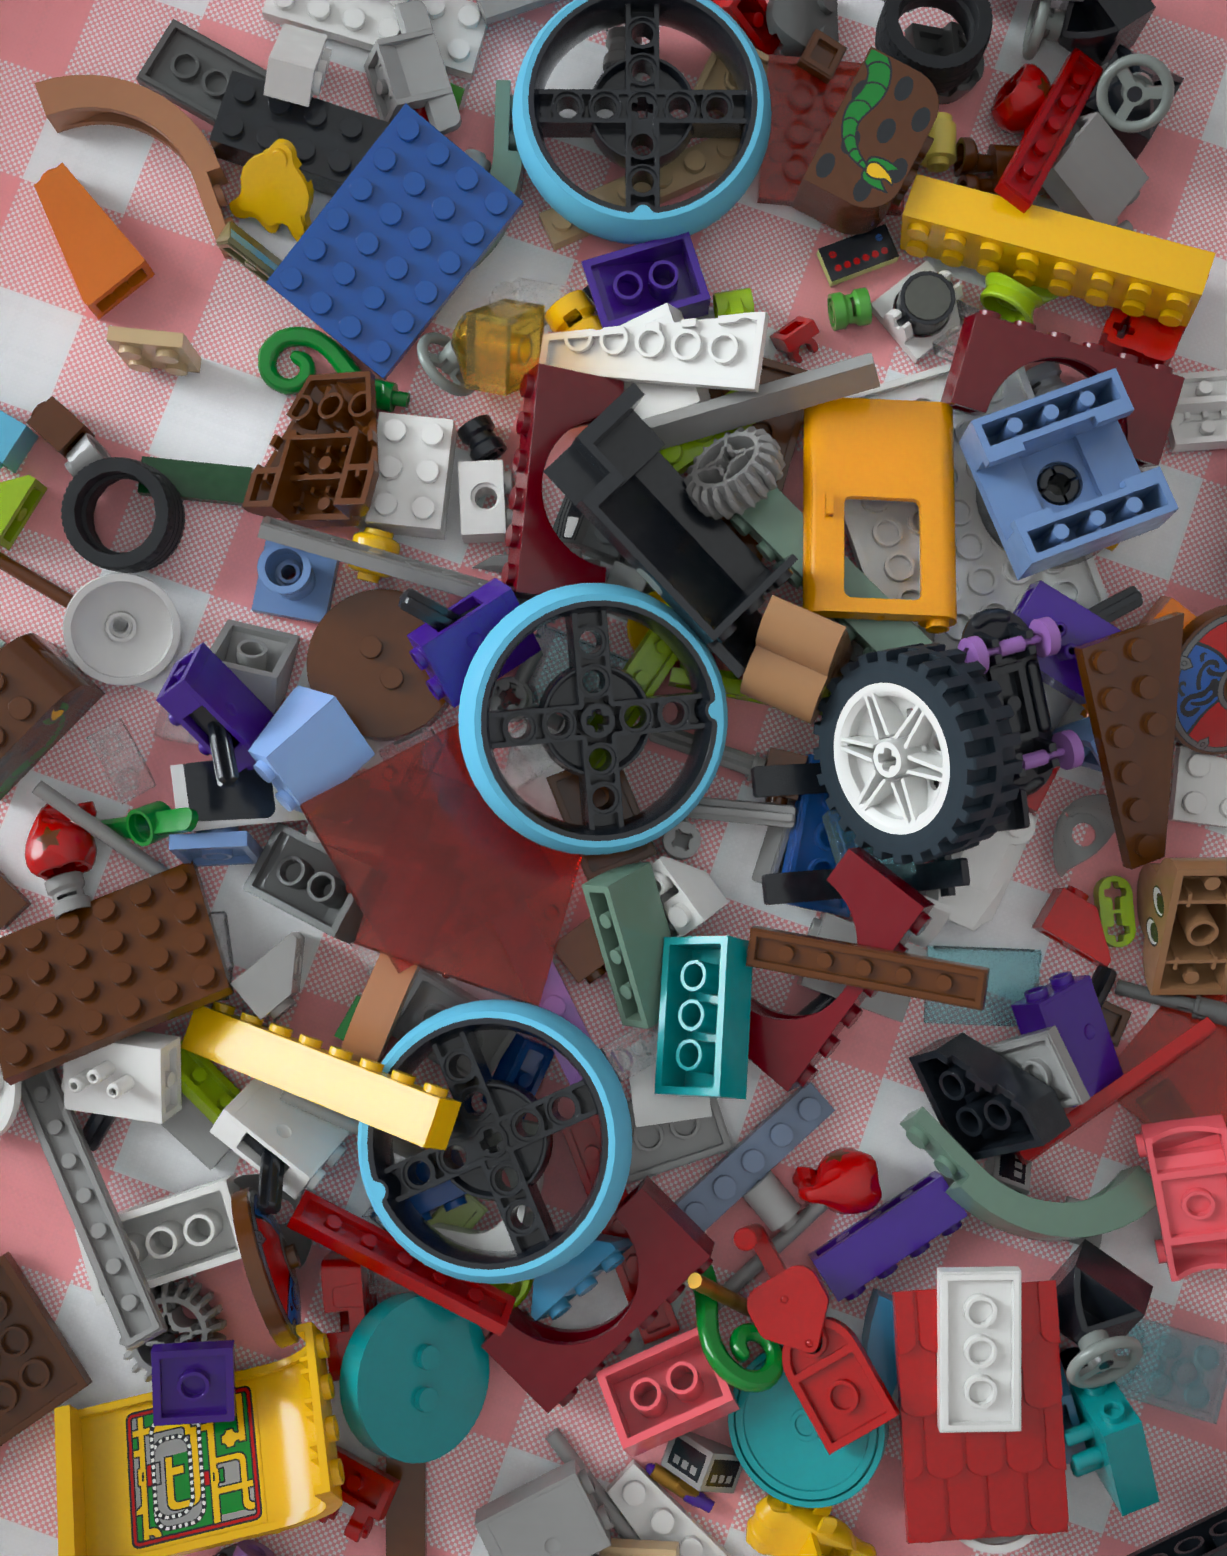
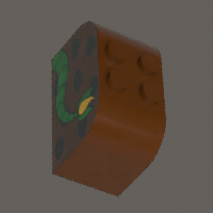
[792,46,939,235]
[0,633,105,800]

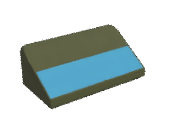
[215,221,282,285]

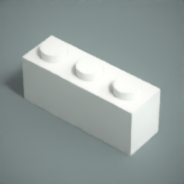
[263,23,332,107]

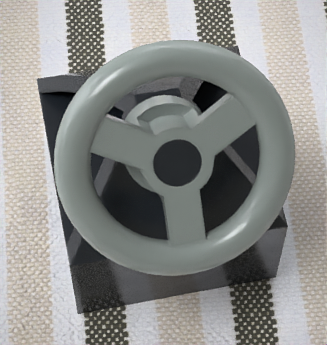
[1022,0,1156,66]
[1079,44,1184,160]
[1050,1239,1153,1388]

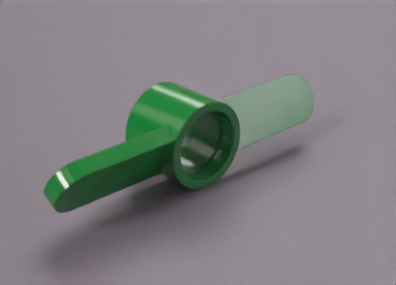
[101,801,198,846]

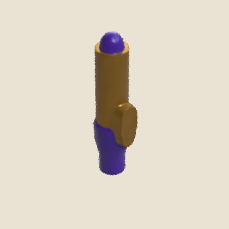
[645,1463,715,1513]

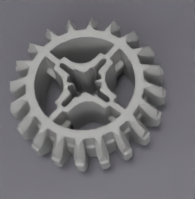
[684,426,786,520]
[119,1278,227,1382]

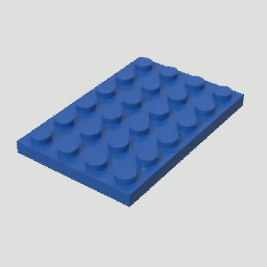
[266,103,524,380]

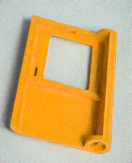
[803,397,957,634]

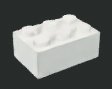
[365,412,457,540]

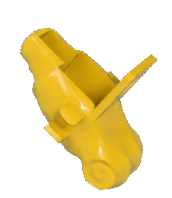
[746,1494,877,1556]

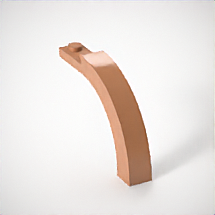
[34,75,235,258]
[341,866,464,1063]

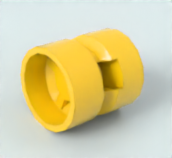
[544,290,602,332]

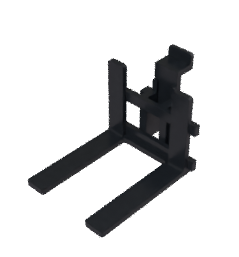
[751,763,1030,905]

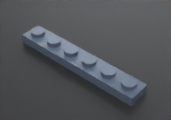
[674,1082,835,1232]

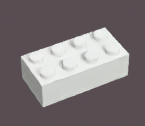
[74,1173,242,1306]

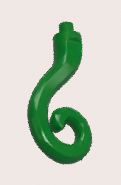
[258,327,410,412]
[686,1264,783,1393]

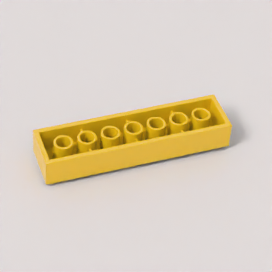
[900,174,1216,327]

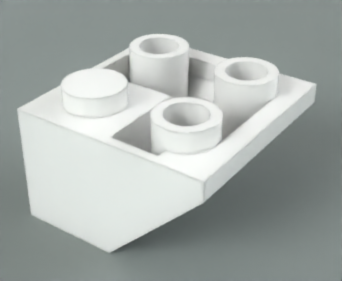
[651,856,729,937]

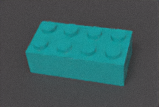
[654,936,753,1099]

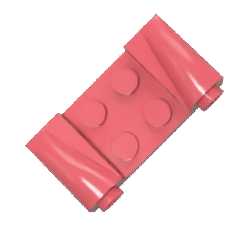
[1134,1114,1227,1282]

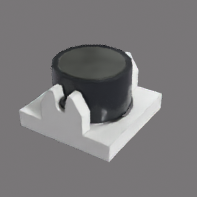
[871,260,972,363]

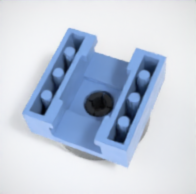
[959,368,1179,580]

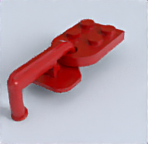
[734,1223,900,1455]

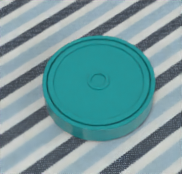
[339,1292,490,1463]
[728,1344,889,1508]

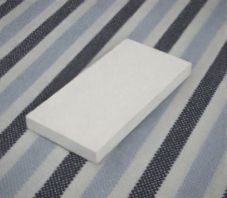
[937,1266,1021,1433]

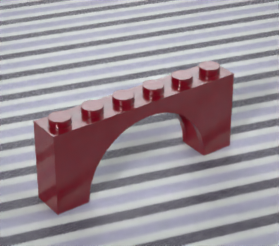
[941,309,1185,467]
[501,363,624,600]
[748,847,935,1092]
[481,1176,715,1413]

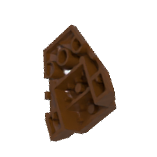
[242,371,379,527]

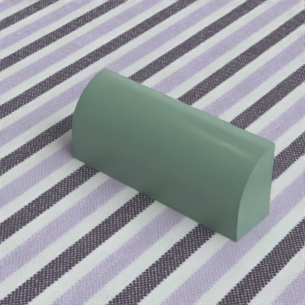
[582,862,671,1029]

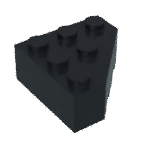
[909,1033,1071,1160]

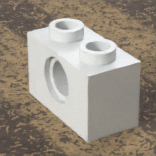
[458,460,513,544]

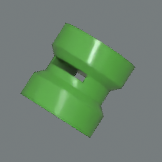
[827,287,872,331]

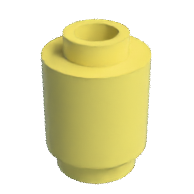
[921,112,957,173]

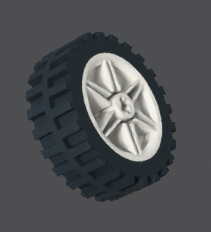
[813,643,1023,865]

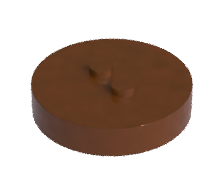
[307,589,449,741]

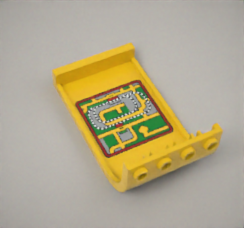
[54,1322,345,1556]

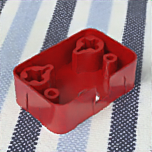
[1098,275,1209,367]
[321,1250,377,1381]

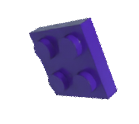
[151,1340,236,1426]

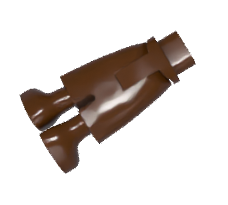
[954,137,1047,196]

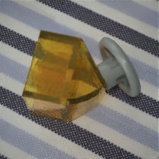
[417,299,545,396]

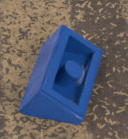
[482,1033,555,1119]

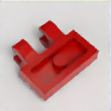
[319,1445,400,1542]

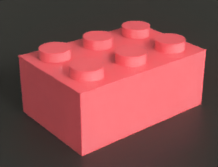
[596,1327,740,1458]

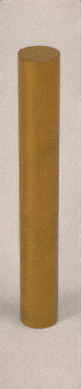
[688,1273,750,1317]

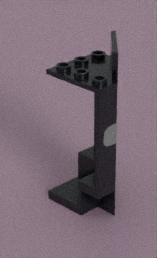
[543,383,798,678]

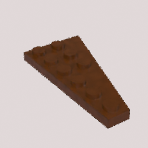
[1074,612,1184,870]

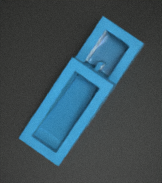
[861,1288,897,1397]

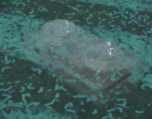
[600,1023,659,1083]

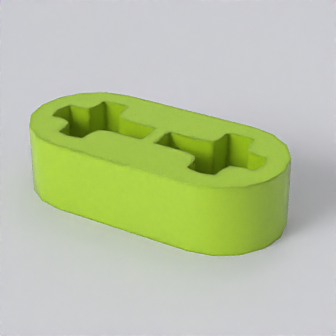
[1093,876,1136,948]

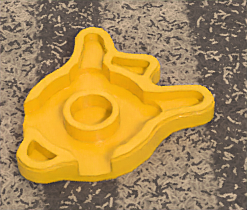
[229,139,314,242]

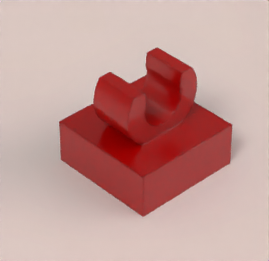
[769,316,820,364]

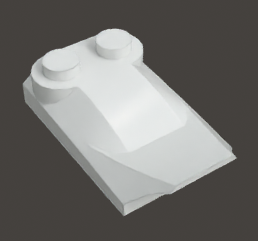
[926,812,1038,931]

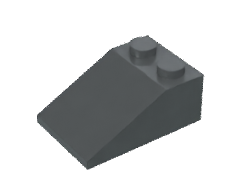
[242,822,388,945]

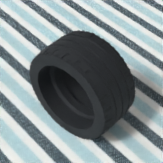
[875,0,993,94]
[61,457,185,573]

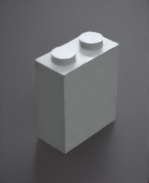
[1042,112,1149,226]

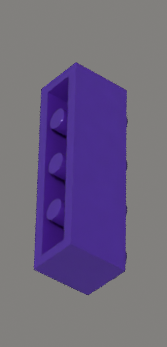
[808,1171,968,1302]

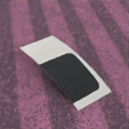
[170,761,318,833]

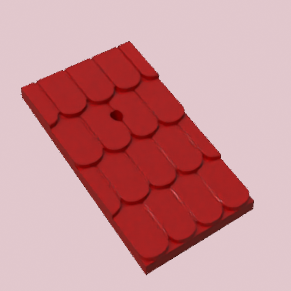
[892,1280,1069,1544]

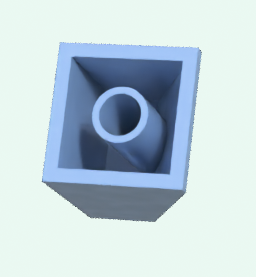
[248,685,375,816]

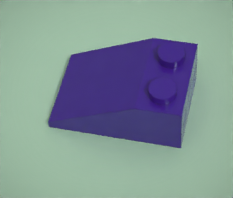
[581,232,711,329]

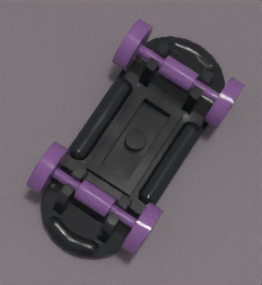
[958,608,1084,796]

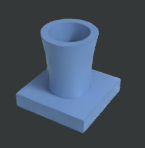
[251,540,340,624]
[169,826,263,867]

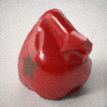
[990,64,1052,135]
[25,801,97,881]
[792,1147,882,1215]

